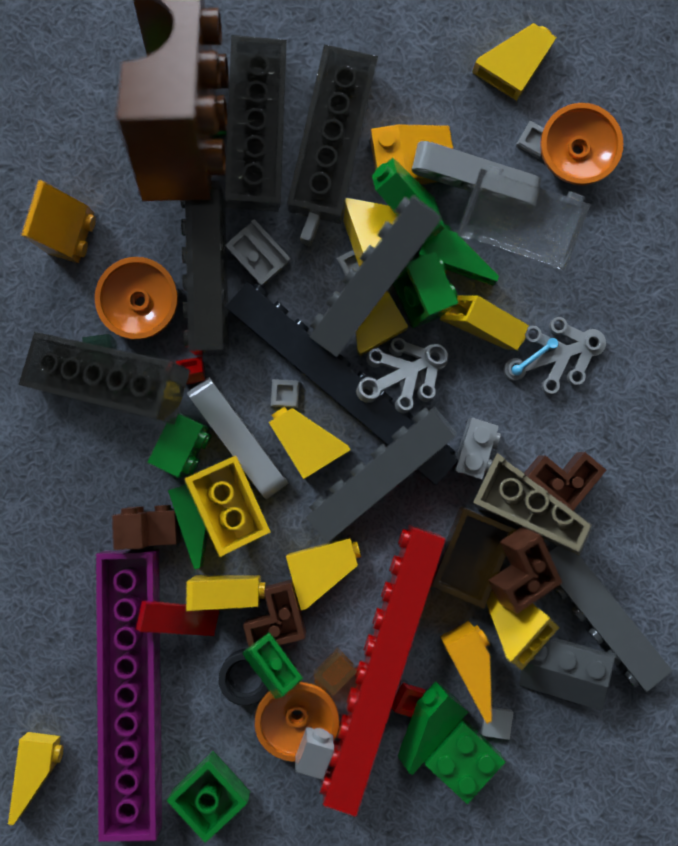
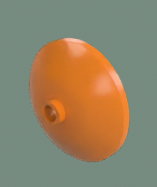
[540,103,624,185]
[95,257,178,340]
[255,682,339,762]

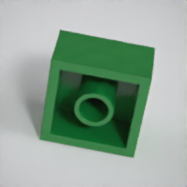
[392,252,458,329]
[147,411,212,477]
[425,718,505,804]
[167,751,251,843]

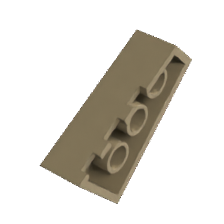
[473,453,592,556]

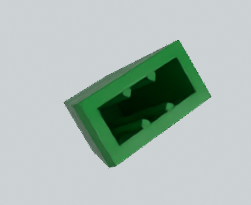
[372,157,445,245]

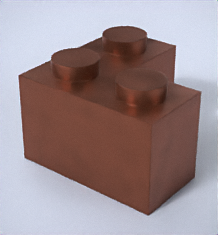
[524,452,606,511]
[112,505,180,550]
[488,527,563,614]
[243,579,306,647]

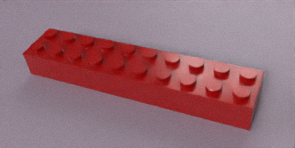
[320,525,445,817]

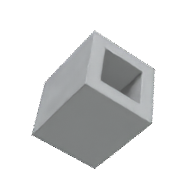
[295,727,334,780]

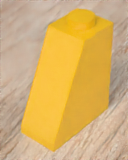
[472,23,557,101]
[343,198,397,267]
[355,291,408,356]
[440,295,529,350]
[269,407,350,479]
[286,537,361,611]
[186,575,266,611]
[487,589,559,670]

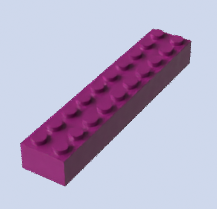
[96,550,162,842]

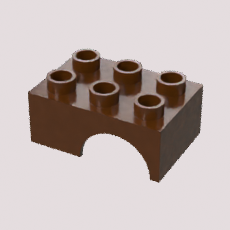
[116,0,229,201]

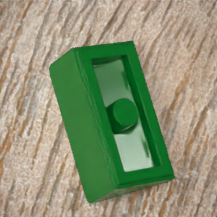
[242,632,303,699]

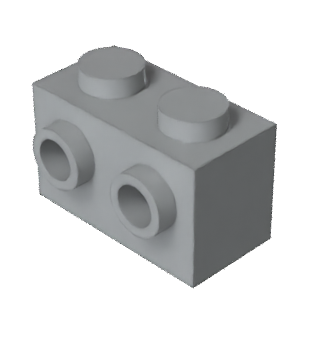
[452,418,501,479]

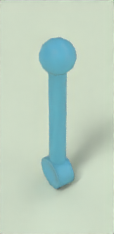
[512,338,558,376]

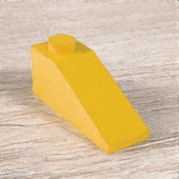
[8,732,63,825]

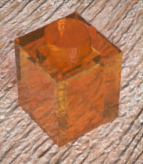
[314,647,357,696]

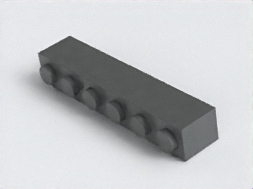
[309,195,441,357]
[306,406,457,543]
[547,543,673,692]

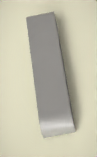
[411,141,541,208]
[187,377,288,500]

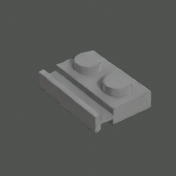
[225,219,291,287]

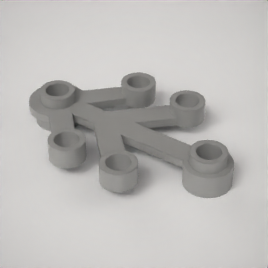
[503,317,606,394]
[356,338,448,414]

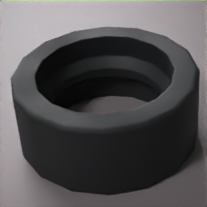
[218,649,268,706]

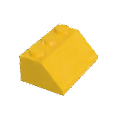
[184,456,270,557]

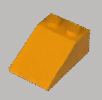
[370,124,453,185]
[22,180,96,263]
[440,621,492,724]

